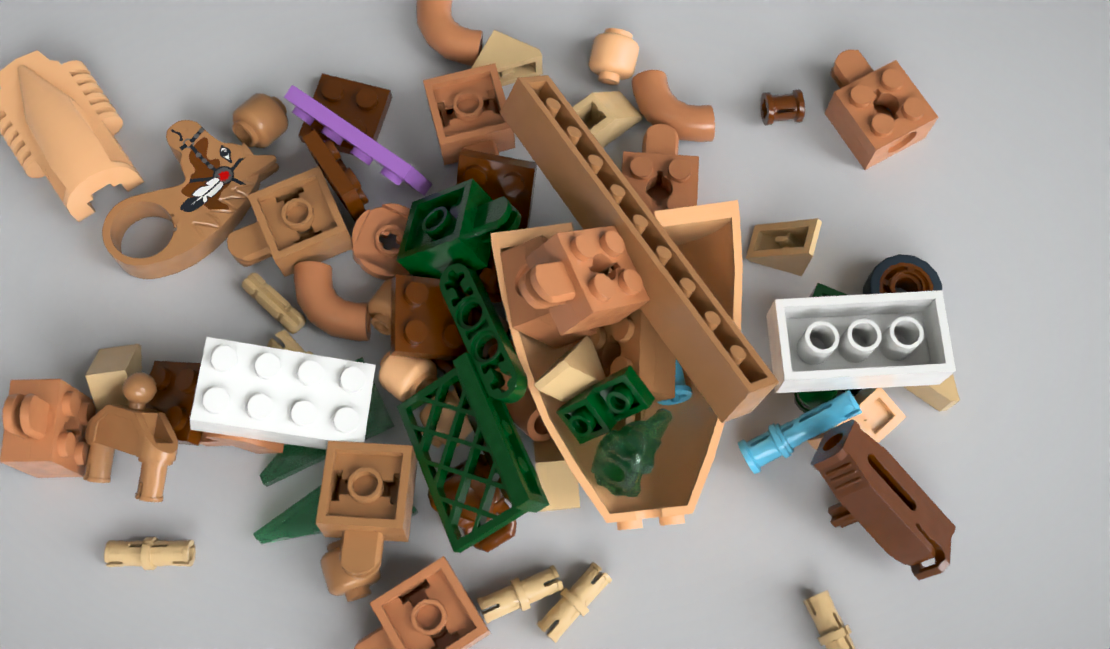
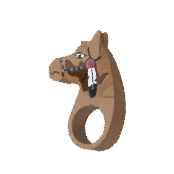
[102,120,279,279]

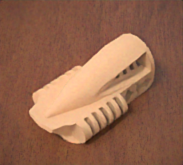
[0,50,144,222]

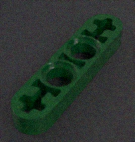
[439,263,528,403]

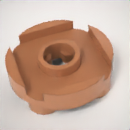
[351,203,410,280]

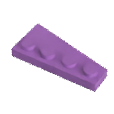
[284,85,432,196]

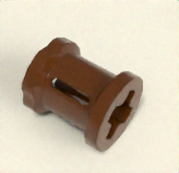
[760,89,805,126]

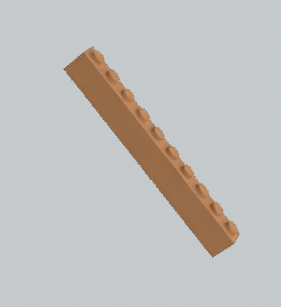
[500,75,779,423]

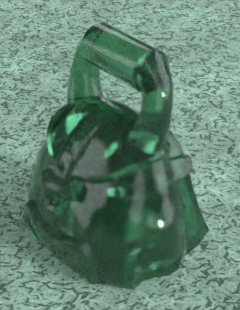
[591,409,672,497]

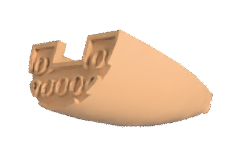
[490,200,743,530]

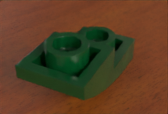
[556,365,655,444]

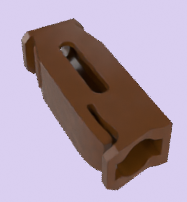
[810,419,956,580]

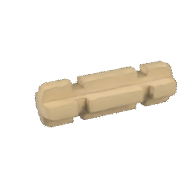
[242,273,306,334]

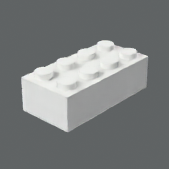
[766,290,956,393]
[190,337,376,450]

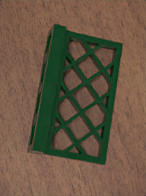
[397,352,550,553]

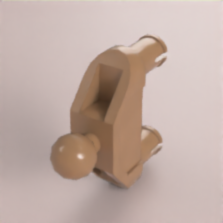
[83,372,178,502]

